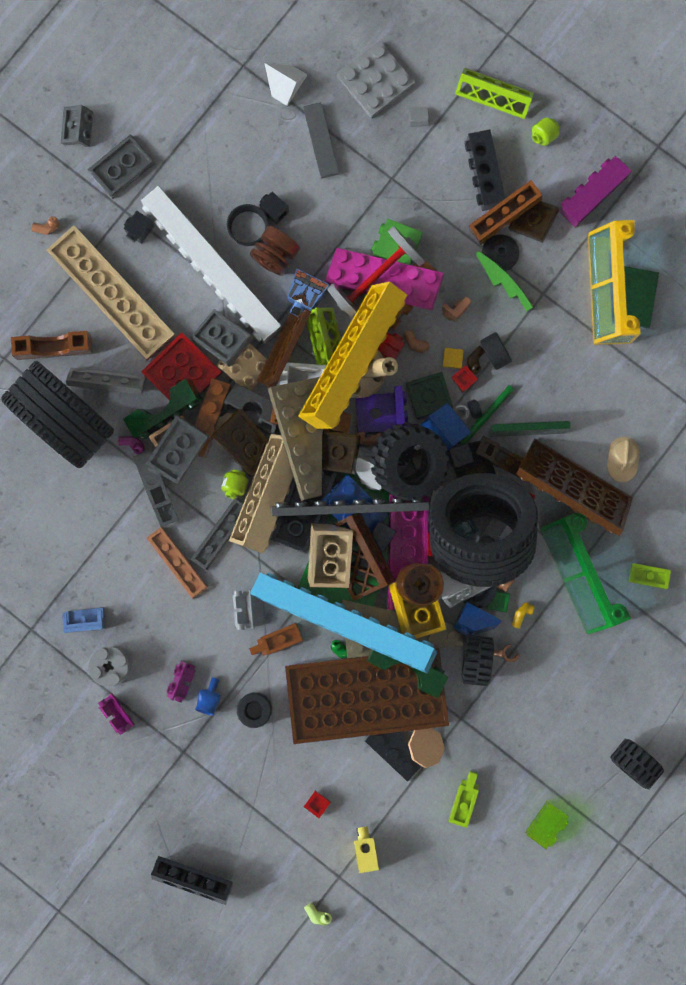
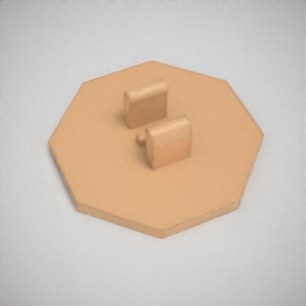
[408,728,445,768]

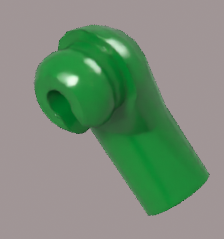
[331,640,347,659]

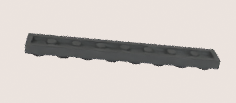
[270,497,429,516]

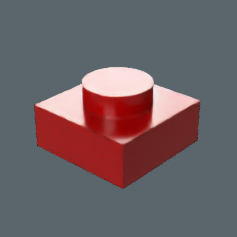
[451,365,478,392]
[303,790,331,818]

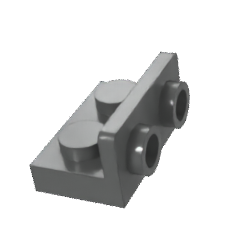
[61,105,93,147]

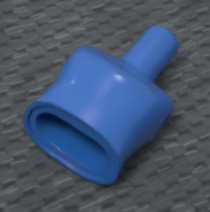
[195,677,221,716]

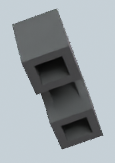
[223,383,279,434]

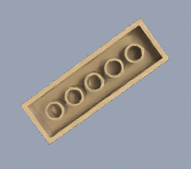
[229,434,294,554]

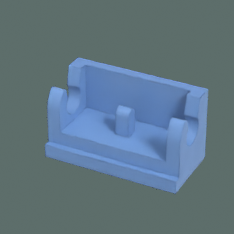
[63,608,106,633]

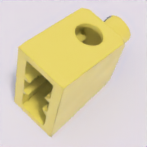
[354,826,379,873]

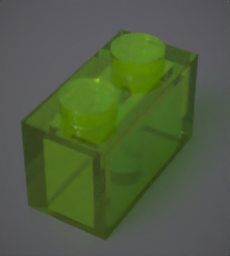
[525,801,569,850]

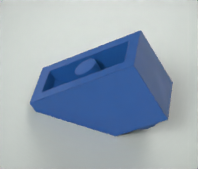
[453,602,501,636]

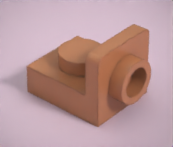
[441,296,471,322]

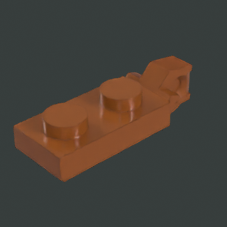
[249,623,304,656]

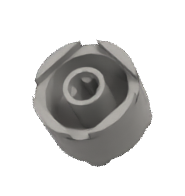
[89,647,132,686]

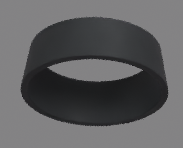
[227,204,268,246]

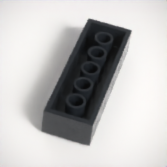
[270,470,339,554]

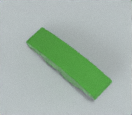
[476,251,534,312]

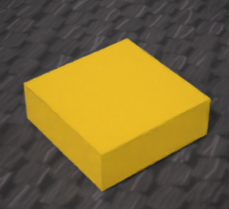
[442,348,464,369]

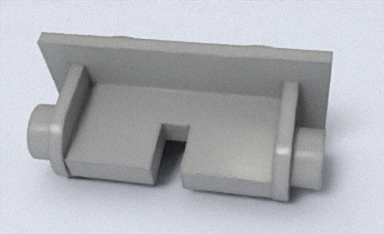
[232,590,255,630]

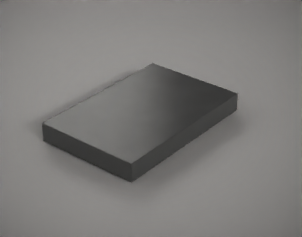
[87,134,155,199]
[190,309,254,367]
[145,415,210,485]

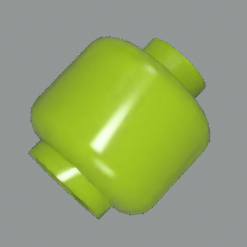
[532,117,560,146]
[221,469,248,499]

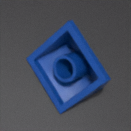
[421,403,472,453]

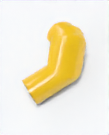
[511,602,534,628]

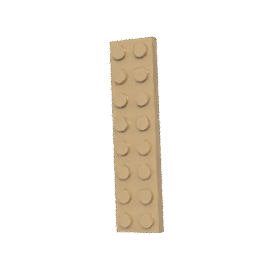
[46,226,175,361]

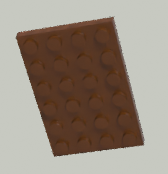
[516,438,633,536]

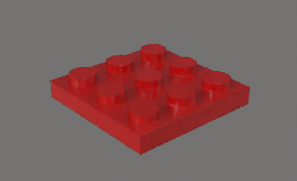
[141,332,222,401]

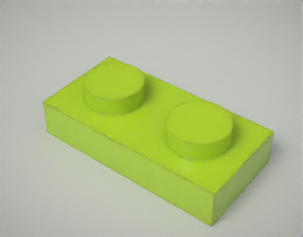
[628,563,671,589]

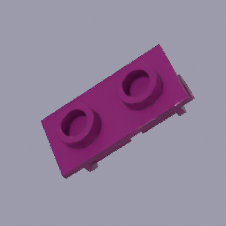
[167,660,196,703]
[98,693,135,735]

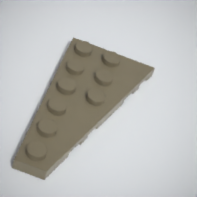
[268,377,322,501]
[342,600,463,658]

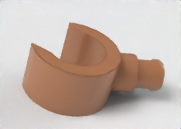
[494,644,520,662]

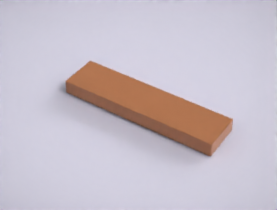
[147,527,208,599]

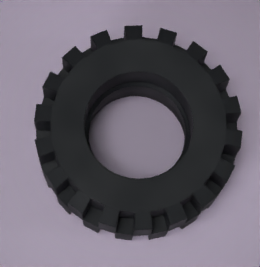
[462,635,494,686]
[610,738,664,790]

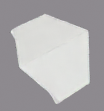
[265,63,307,106]

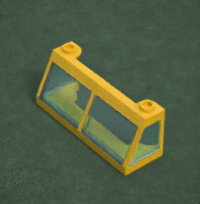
[588,220,641,345]

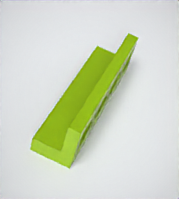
[455,68,534,119]
[307,307,341,365]

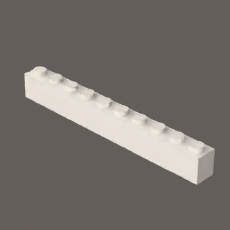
[141,186,282,344]

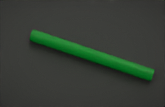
[459,385,514,445]

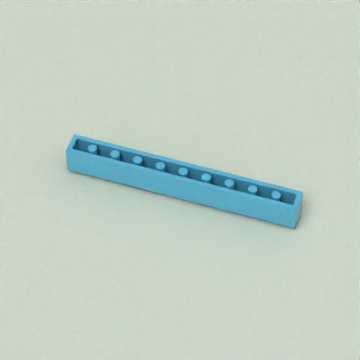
[250,572,437,674]

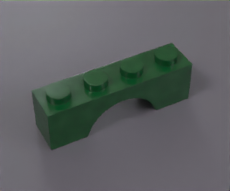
[123,379,203,440]
[366,650,448,698]

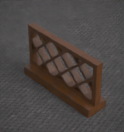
[257,309,311,388]
[333,513,395,601]

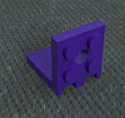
[355,386,408,434]

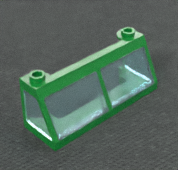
[540,512,631,634]

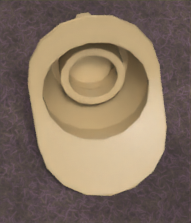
[607,437,639,482]

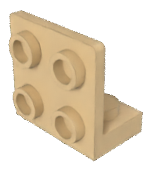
[215,344,267,391]

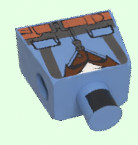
[288,269,329,316]

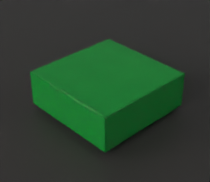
[487,591,510,613]

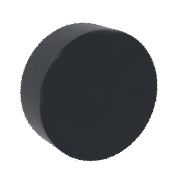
[467,399,482,419]

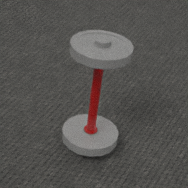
[327,226,426,318]

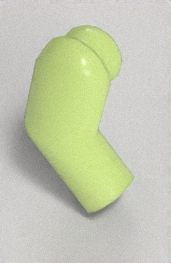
[304,902,332,925]

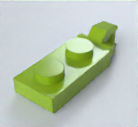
[448,771,479,828]

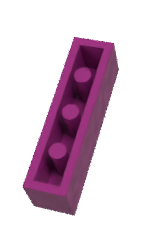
[559,156,632,228]

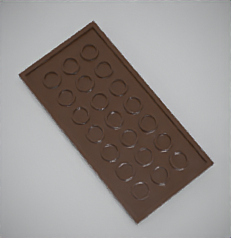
[285,648,449,744]

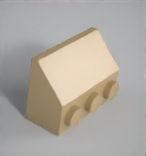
[308,524,353,588]

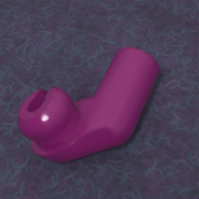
[118,436,145,454]

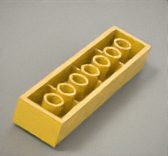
[298,282,407,429]

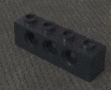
[464,129,505,211]
[151,856,233,905]

